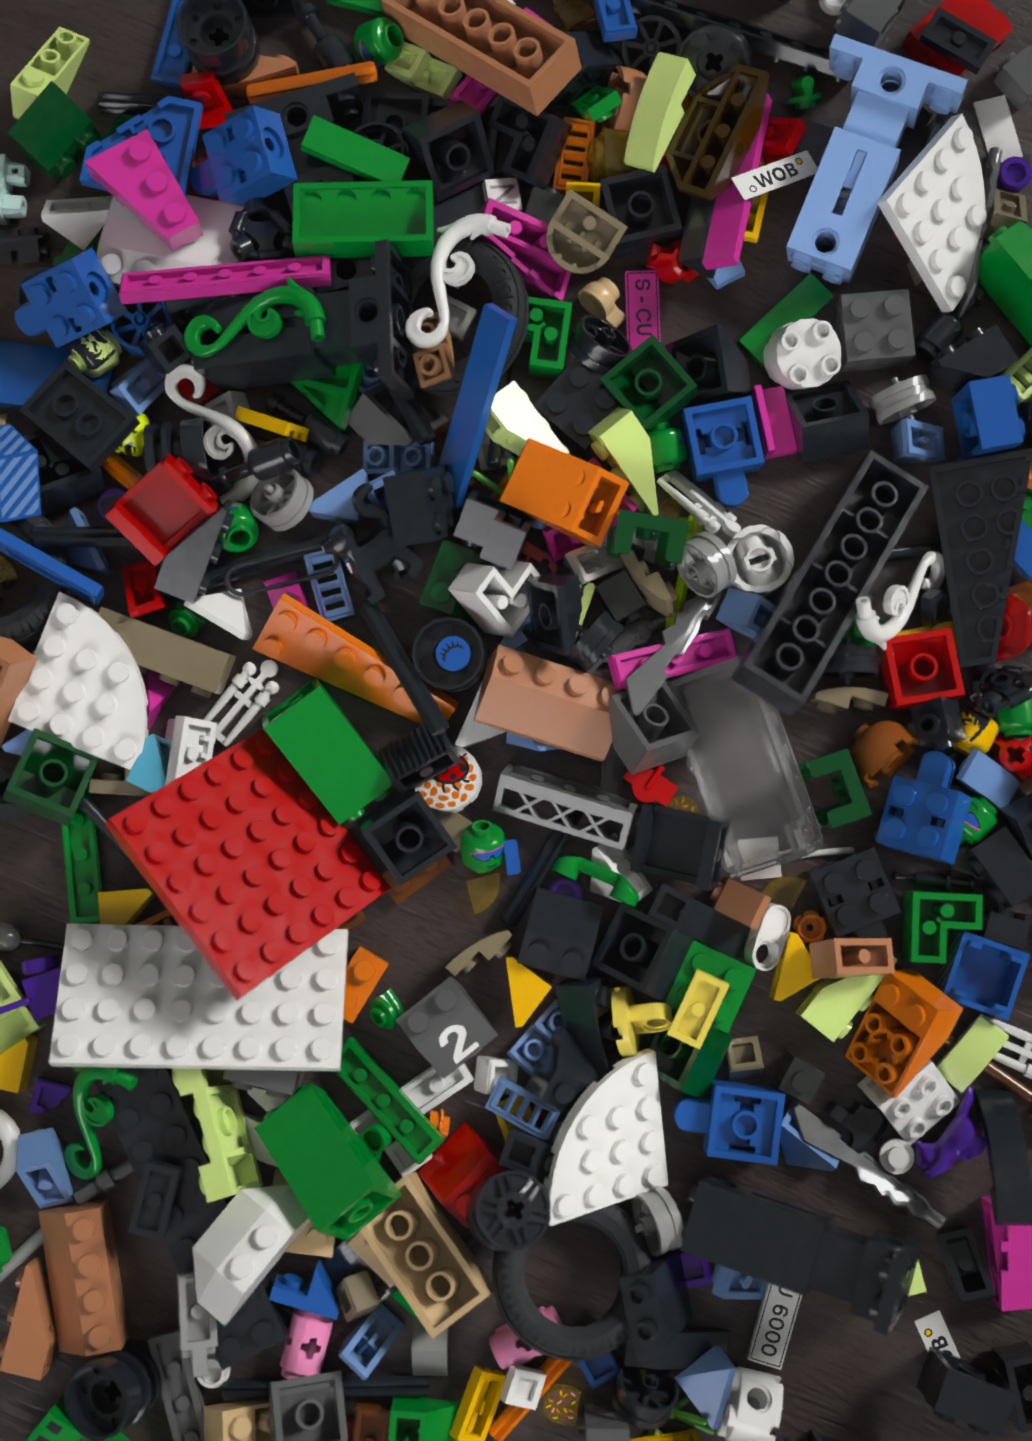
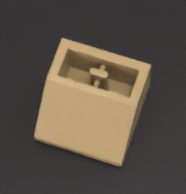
[203,1400,270,1441]

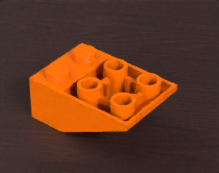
[499,438,630,546]
[845,969,963,1098]

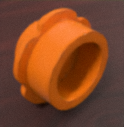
[793,910,827,944]
[428,1109,450,1138]

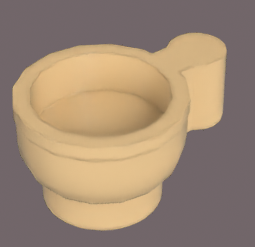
[578,277,626,328]

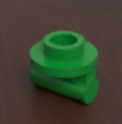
[787,75,821,110]
[168,600,209,638]
[370,988,406,1030]

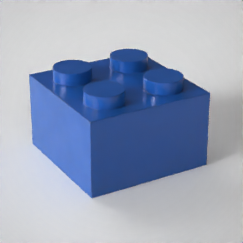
[951,374,1025,460]

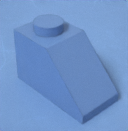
[716,588,774,639]
[16,1127,74,1209]

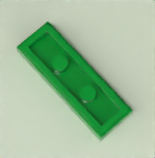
[300,115,410,181]
[737,273,834,367]

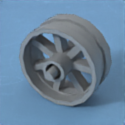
[869,374,937,425]
[250,469,313,531]
[676,531,737,598]
[631,1186,684,1257]

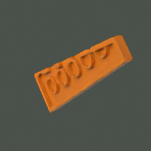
[252,593,459,724]

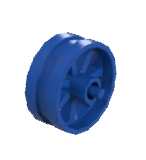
[110,301,173,358]

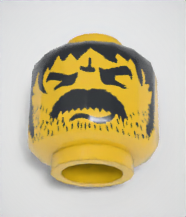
[954,705,1000,757]

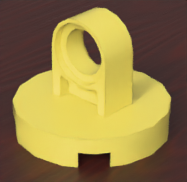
[612,985,672,1057]

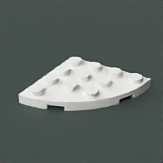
[877,114,986,313]
[8,592,149,770]
[543,1048,668,1226]

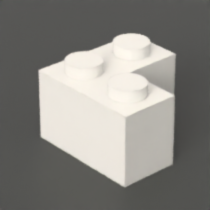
[448,561,541,638]

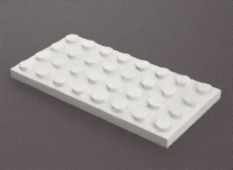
[49,924,348,1071]

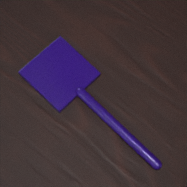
[0,967,61,1021]

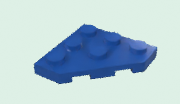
[79,96,204,197]

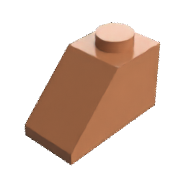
[708,877,771,930]
[809,938,895,979]

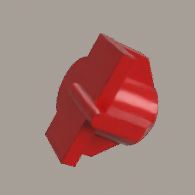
[646,239,700,284]
[990,732,1032,782]
[623,765,679,807]

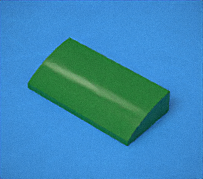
[292,180,434,258]

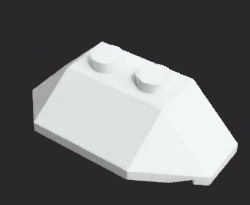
[193,1185,310,1326]

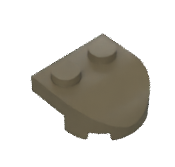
[546,189,628,274]

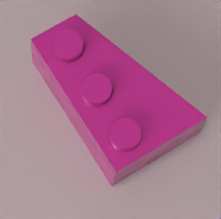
[84,129,203,251]
[469,198,572,301]
[981,1196,1032,1311]

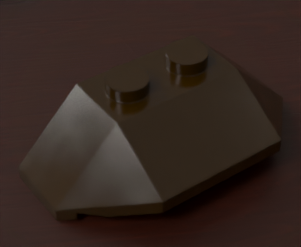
[666,63,769,201]

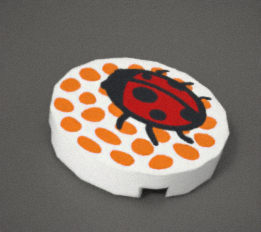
[415,746,482,814]

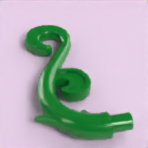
[184,277,326,358]
[64,1067,138,1180]

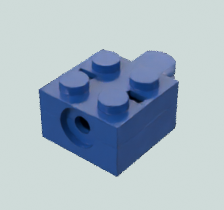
[190,105,298,207]
[15,248,128,348]
[680,396,765,509]
[875,751,972,865]
[673,1079,785,1165]

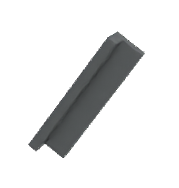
[492,762,639,850]

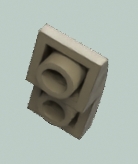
[620,550,677,617]
[809,687,889,715]
[445,928,513,976]

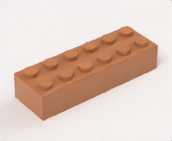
[380,0,582,116]

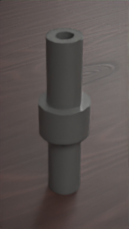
[74,1159,133,1205]

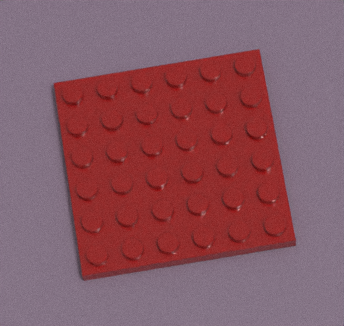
[104,729,391,1001]

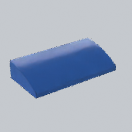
[0,341,118,411]

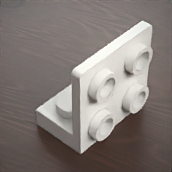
[165,716,217,785]
[857,1060,960,1145]

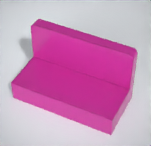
[749,384,798,460]

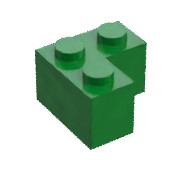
[524,296,572,379]
[901,890,983,964]

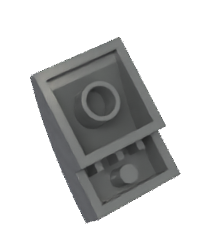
[269,1370,348,1441]

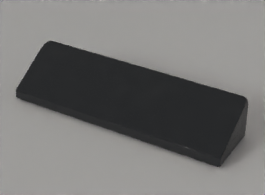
[678,195,716,279]

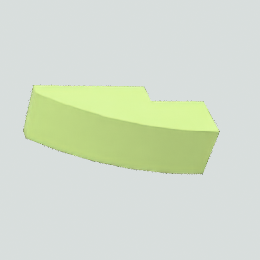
[624,52,696,172]

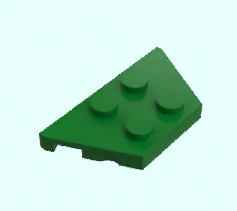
[290,362,367,430]

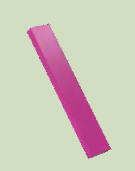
[702,93,772,270]
[119,255,331,304]

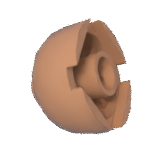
[601,65,647,138]

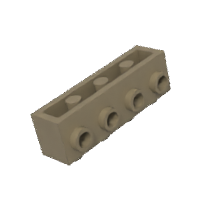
[98,607,236,698]

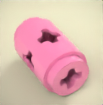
[489,1306,563,1370]
[280,1309,334,1379]

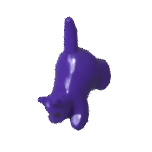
[914,1086,986,1179]

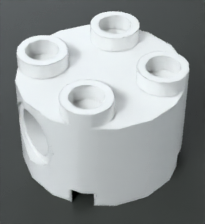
[763,318,841,390]
[727,524,794,597]
[717,1366,783,1441]

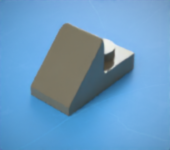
[983,188,1028,239]
[89,768,152,796]

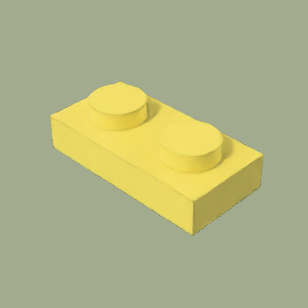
[667,968,729,1050]

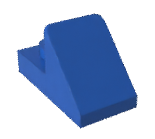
[269,1259,340,1320]

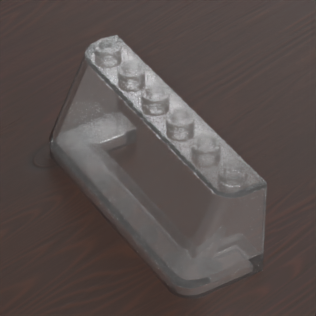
[667,655,823,879]

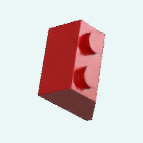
[881,628,965,713]
[418,1121,514,1228]

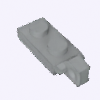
[177,1272,218,1378]

